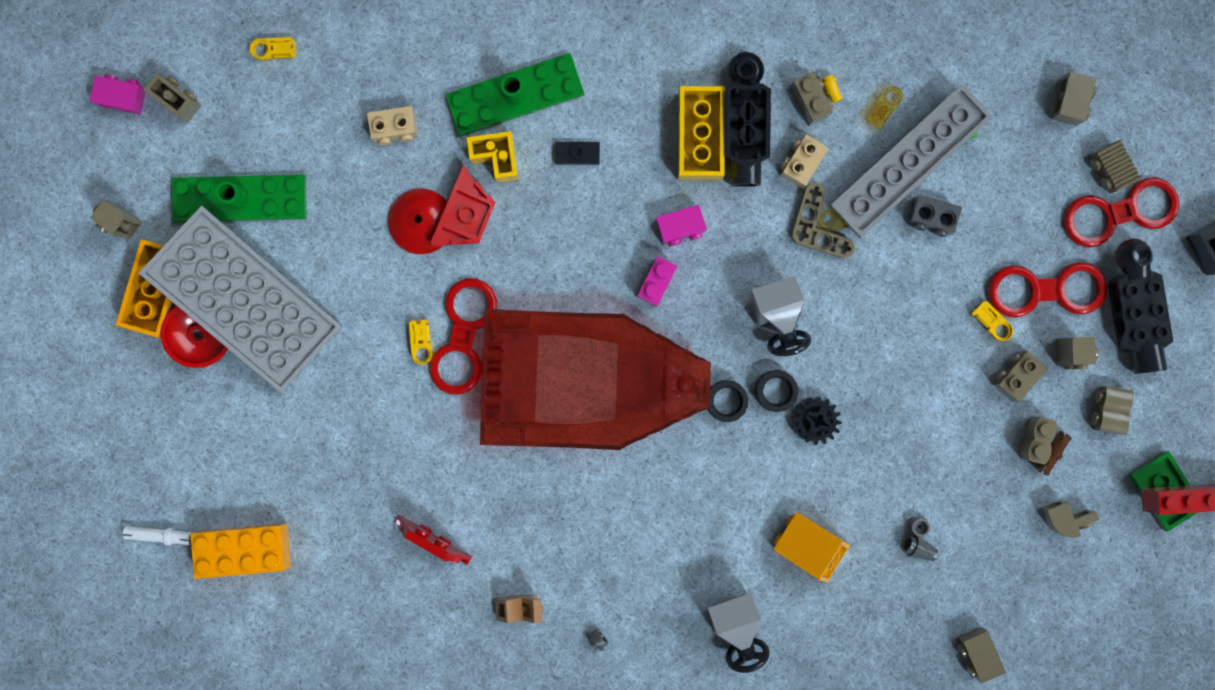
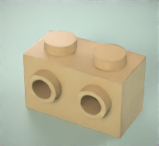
[367,106,418,146]
[780,134,829,189]

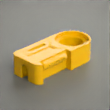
[249,37,296,61]
[970,301,1013,341]
[409,320,433,365]

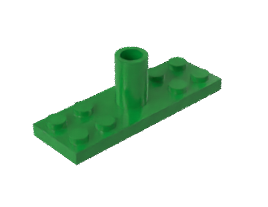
[445,53,585,137]
[172,174,307,222]

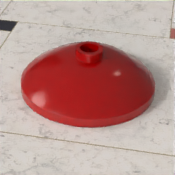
[388,189,447,254]
[161,306,228,368]

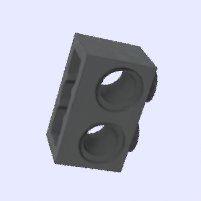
[907,194,962,237]

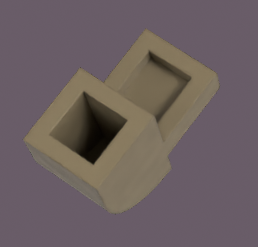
[1040,500,1099,538]

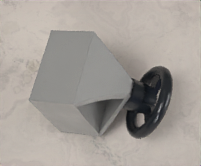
[750,276,811,357]
[708,593,770,673]

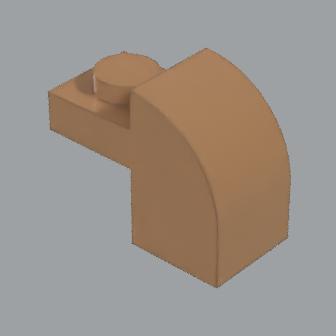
[495,594,543,624]

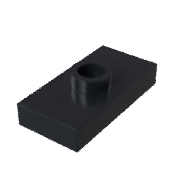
[555,142,600,165]

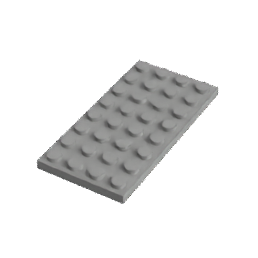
[139,206,342,393]

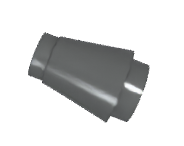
[903,535,938,561]

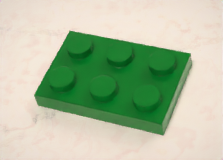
[1128,451,1198,532]

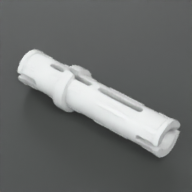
[123,525,194,546]

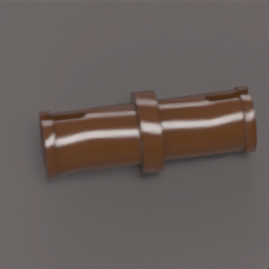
[1035,431,1072,476]

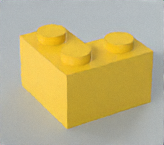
[467,131,519,183]

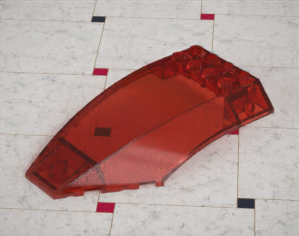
[479,309,711,450]

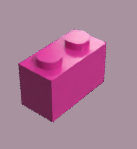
[89,74,146,115]
[656,205,707,247]
[637,256,677,307]

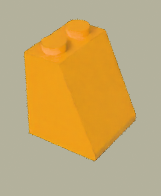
[773,512,850,583]

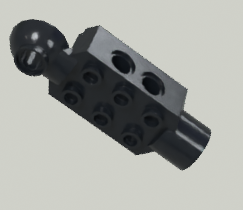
[724,52,771,187]
[1108,238,1173,374]

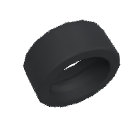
[754,370,799,412]
[705,380,749,422]

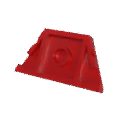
[429,166,496,246]
[394,514,472,565]

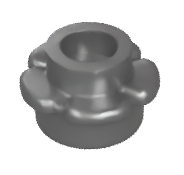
[908,516,930,538]
[588,629,608,651]

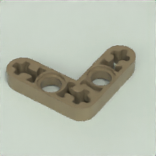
[791,183,855,258]

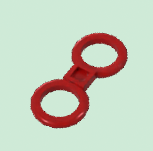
[1063,177,1180,247]
[988,262,1107,318]
[430,278,497,395]

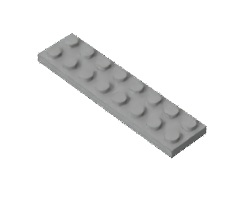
[830,84,993,238]

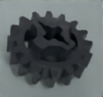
[792,397,842,445]

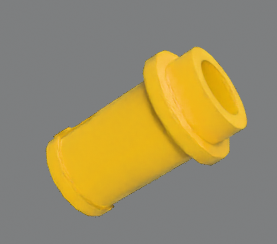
[821,74,843,103]

